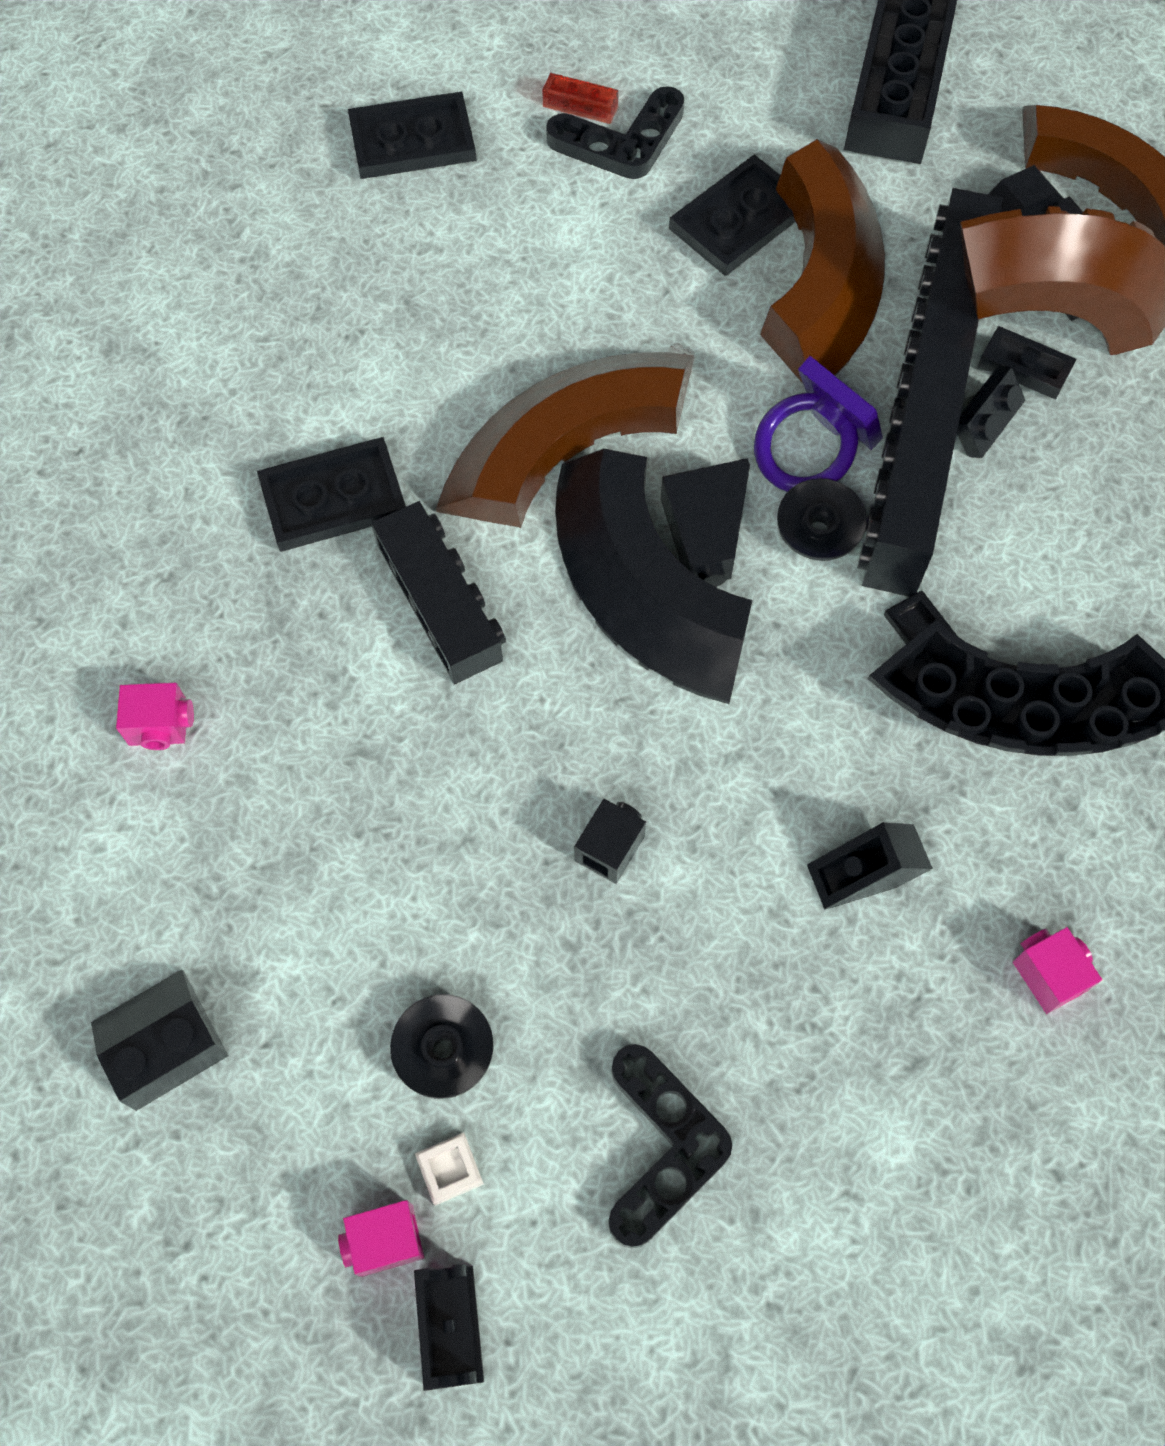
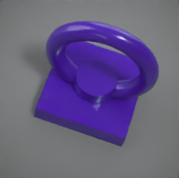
[754,356,883,492]

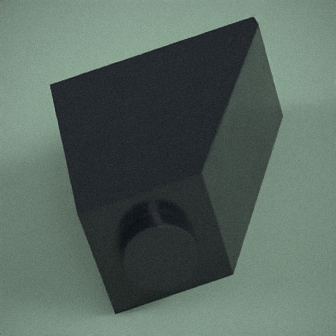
[660,458,750,587]

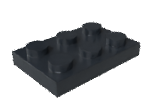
[348,91,477,179]
[669,154,796,276]
[257,436,406,552]

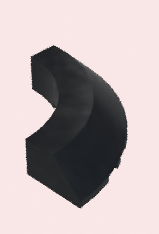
[555,448,753,704]
[868,620,1165,756]

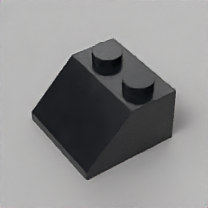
[91,970,228,1111]

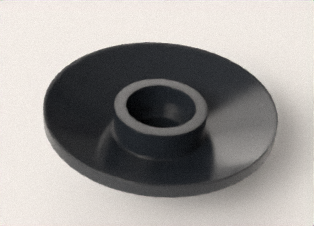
[777,478,867,561]
[390,994,494,1099]

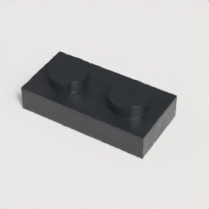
[978,326,1077,400]
[957,367,1026,458]

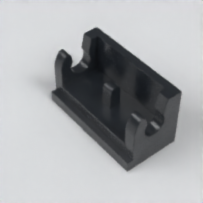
[414,1264,484,1391]

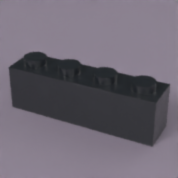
[371,501,506,685]

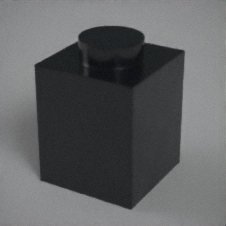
[574,798,646,884]

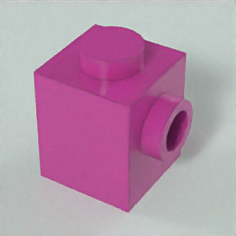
[116,683,194,750]
[1012,927,1103,1015]

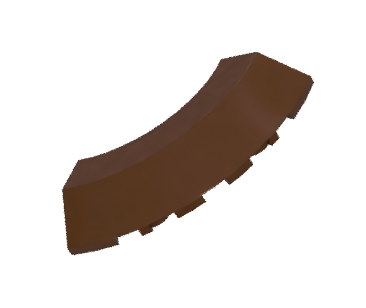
[1022,105,1165,244]
[760,139,885,383]
[960,207,1165,355]
[436,352,694,528]

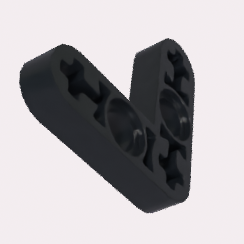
[546,86,685,179]
[608,1044,732,1249]

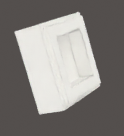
[415,1132,484,1206]

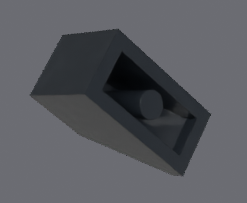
[807,822,933,909]

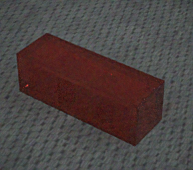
[542,73,619,124]

